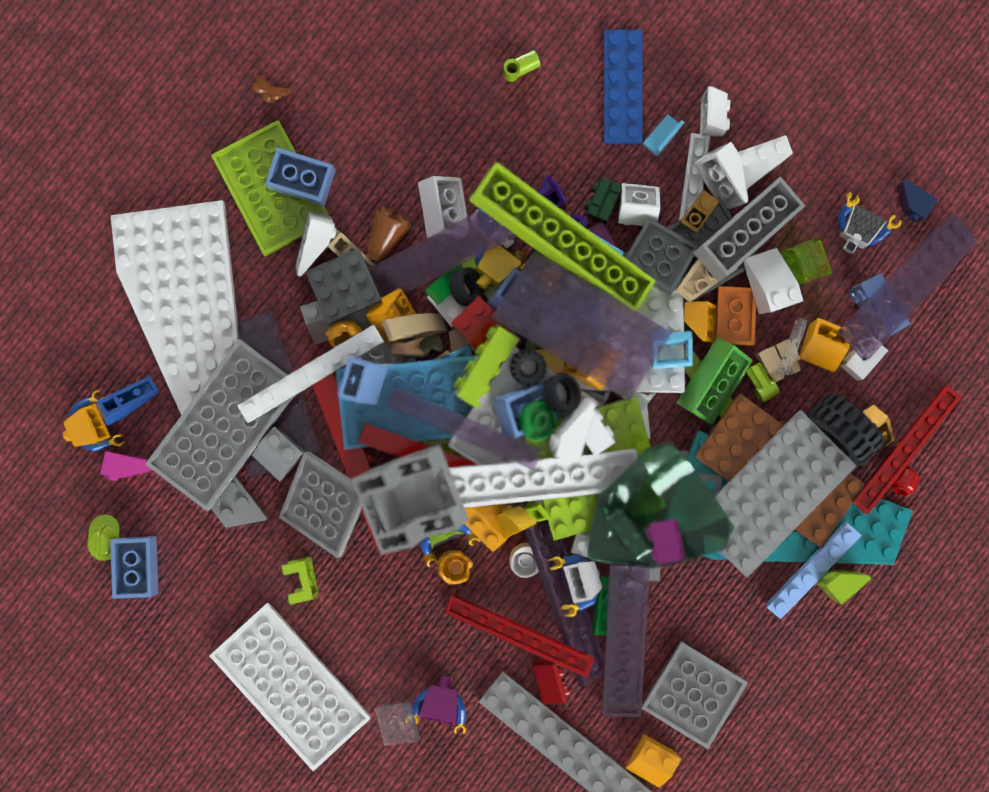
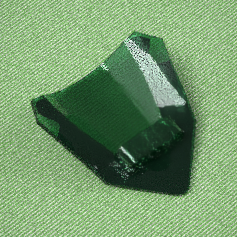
[587,441,735,569]

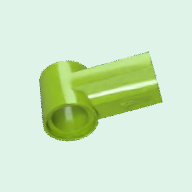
[502,50,541,82]
[746,362,780,403]

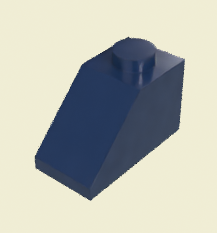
[897,179,938,222]

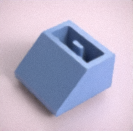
[338,355,388,405]

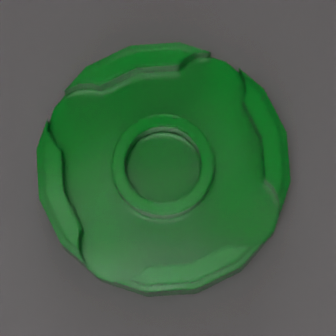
[520,401,557,441]

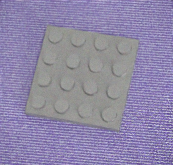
[279,451,362,558]
[641,641,748,749]

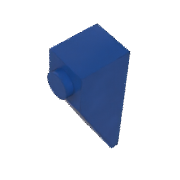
[96,376,159,426]

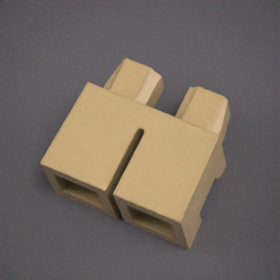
[754,338,801,382]

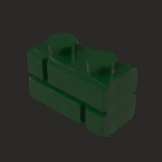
[584,178,622,224]

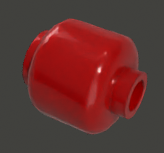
[891,466,920,496]

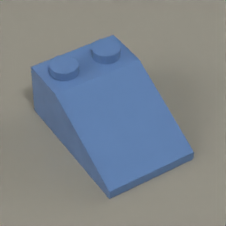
[492,380,563,438]

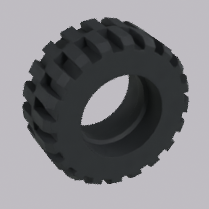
[807,393,884,466]

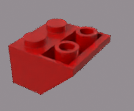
[532,659,569,704]

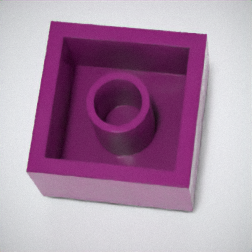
[647,519,685,564]

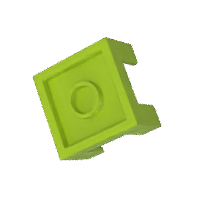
[282,557,319,604]

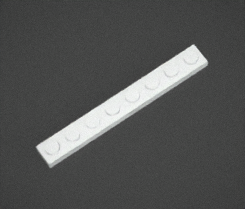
[237,325,384,423]

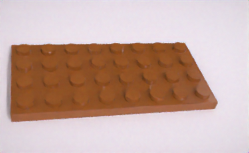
[693,394,866,548]

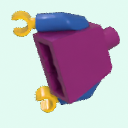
[406,676,466,734]

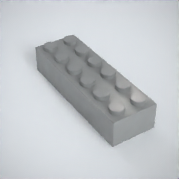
[693,177,805,282]

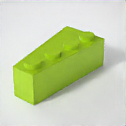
[453,325,519,409]

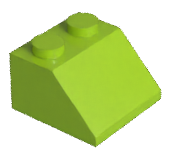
[816,569,872,604]

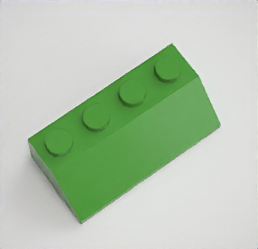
[676,337,753,425]

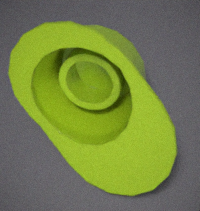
[87,514,120,561]

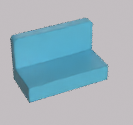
[643,114,685,156]

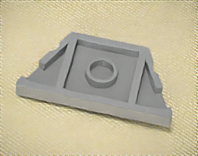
[211,475,268,528]

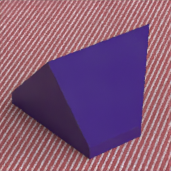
[538,174,567,210]

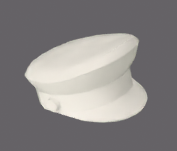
[509,543,543,578]

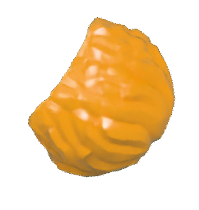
[325,320,362,348]
[436,550,473,584]

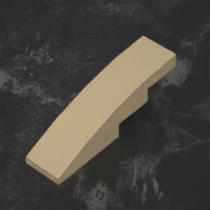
[382,313,447,341]

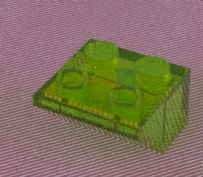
[779,238,832,286]

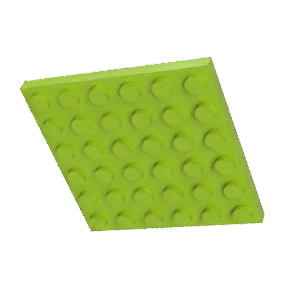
[524,396,666,541]

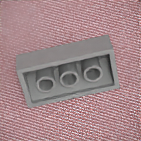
[300,285,377,345]

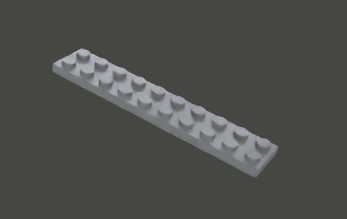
[479,670,653,792]

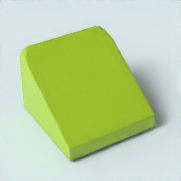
[525,500,551,522]

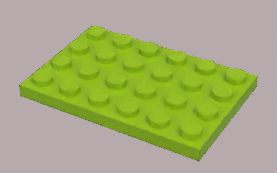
[211,120,329,257]

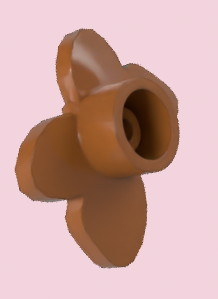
[252,75,292,103]

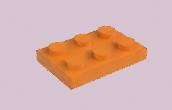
[715,286,756,346]

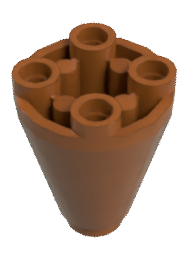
[367,206,411,262]

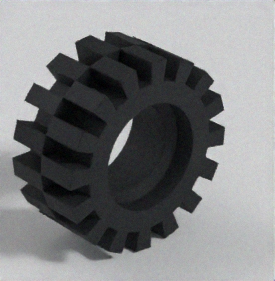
[509,349,547,386]

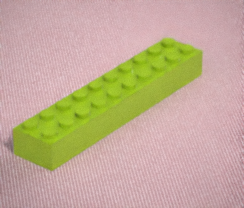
[469,162,655,316]

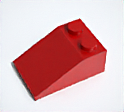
[451,296,522,350]

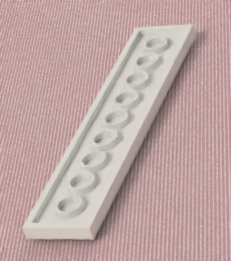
[449,449,639,508]

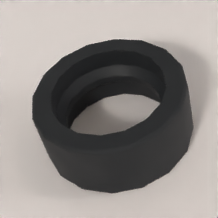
[449,267,484,306]
[543,373,581,414]

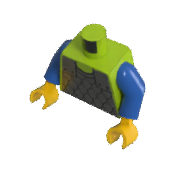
[419,524,480,566]

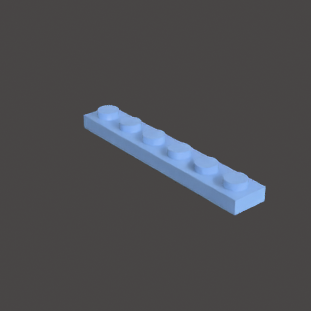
[765,521,862,619]

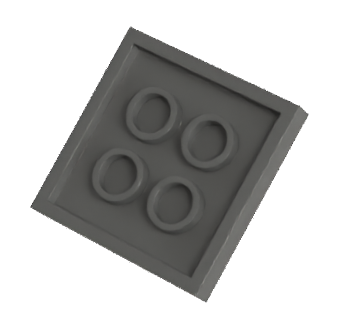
[625,218,699,296]
[305,248,382,325]

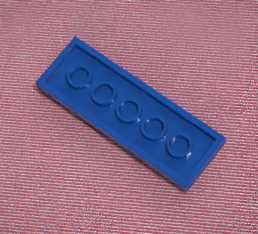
[604,30,642,144]

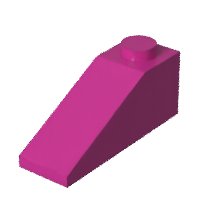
[100,451,153,481]

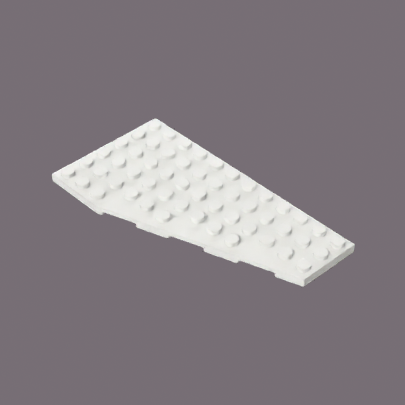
[111,200,239,415]

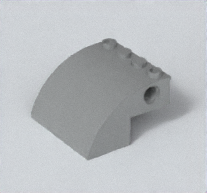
[351,445,469,554]

